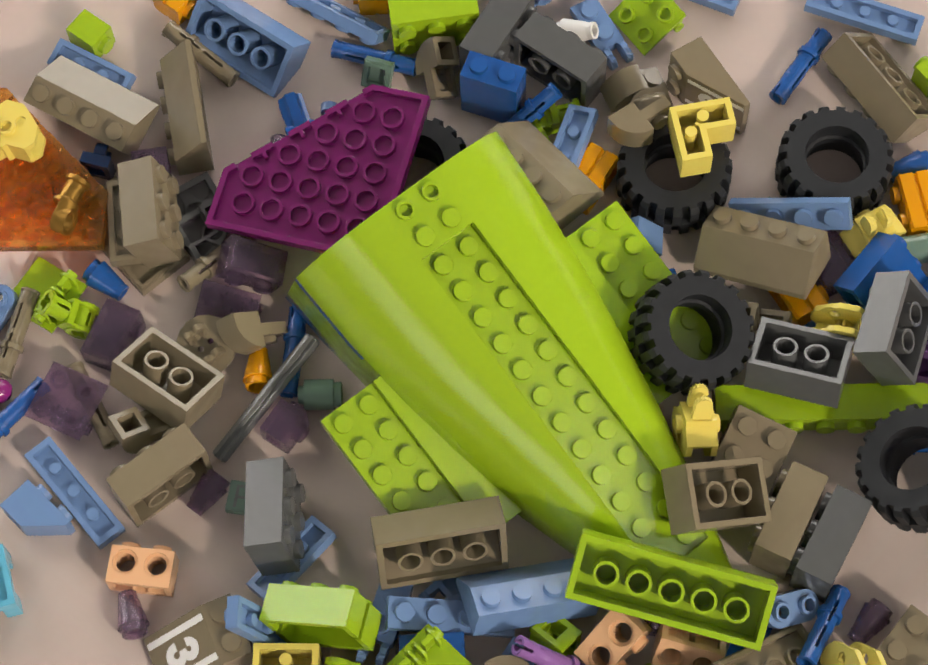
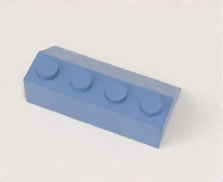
[186,0,311,98]
[456,558,599,636]

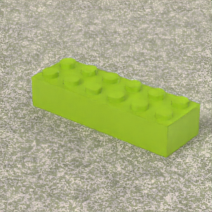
[565,528,778,651]

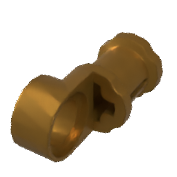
[50,173,91,236]

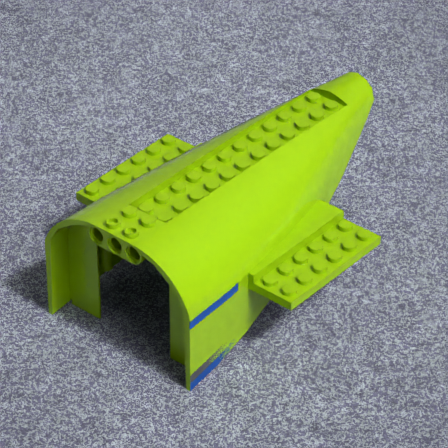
[285,132,732,568]

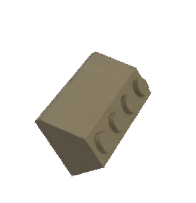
[822,32,928,143]
[156,39,214,176]
[23,55,160,158]
[477,121,604,230]
[693,205,831,300]
[370,496,509,590]

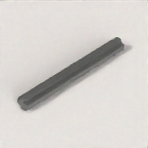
[213,333,319,462]

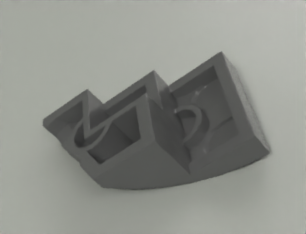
[176,171,229,271]

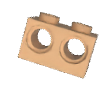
[105,542,180,597]
[574,610,653,665]
[651,624,727,665]

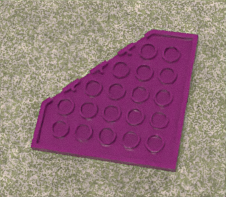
[205,84,431,254]

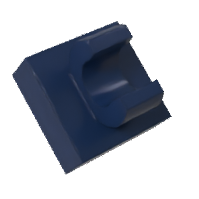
[79,142,116,180]

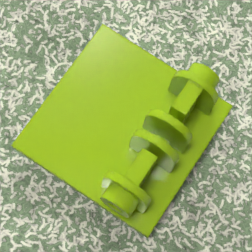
[608,0,687,56]
[13,257,88,333]
[387,623,472,665]

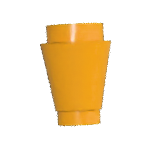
[242,347,272,394]

